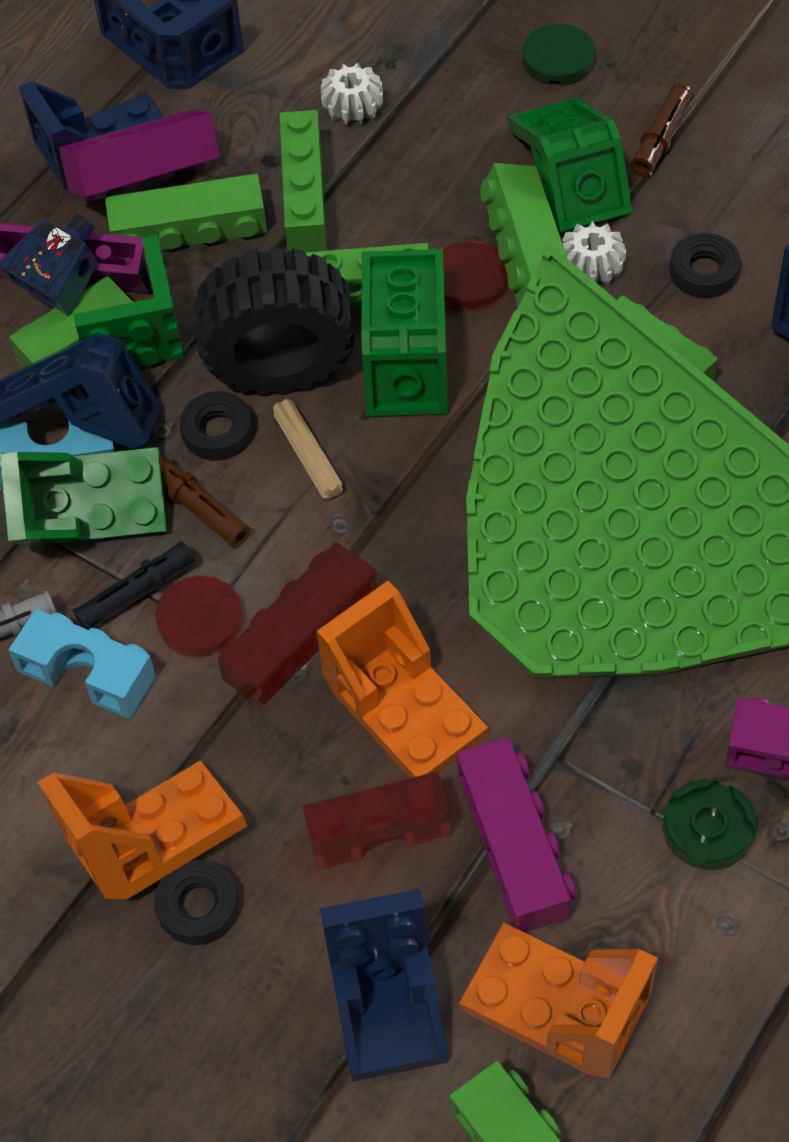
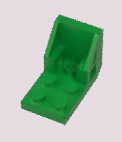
[507,98,633,232]
[361,249,448,417]
[0,447,168,546]

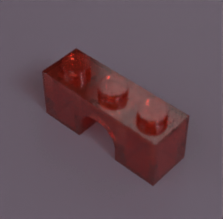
[302,771,451,871]

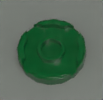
[522,24,595,85]
[662,779,757,871]

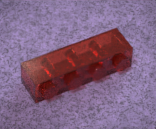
[217,542,377,709]

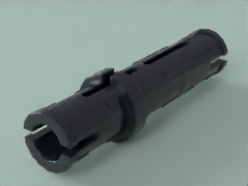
[72,541,196,630]

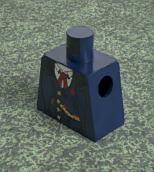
[0,214,97,317]

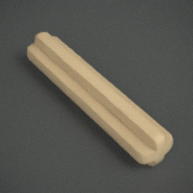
[273,399,343,500]

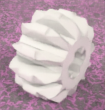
[321,62,383,125]
[562,221,626,286]

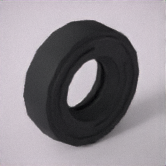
[669,232,741,298]
[180,391,254,461]
[155,860,239,945]

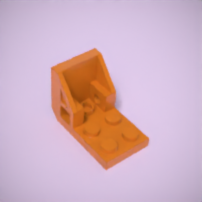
[317,581,489,788]
[37,760,247,900]
[459,922,658,1079]

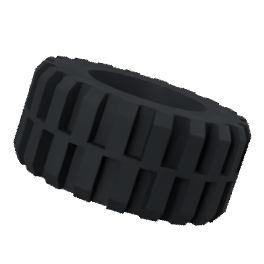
[194,247,355,395]

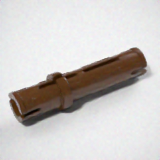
[630,83,694,177]
[160,453,250,549]

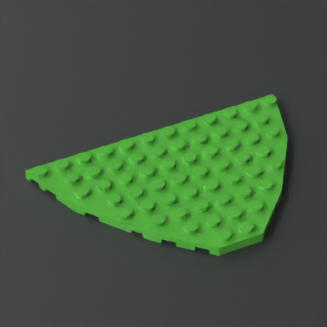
[466,244,789,678]

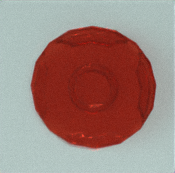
[443,241,508,310]
[155,575,243,658]

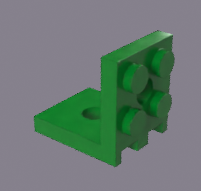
[74,235,184,367]

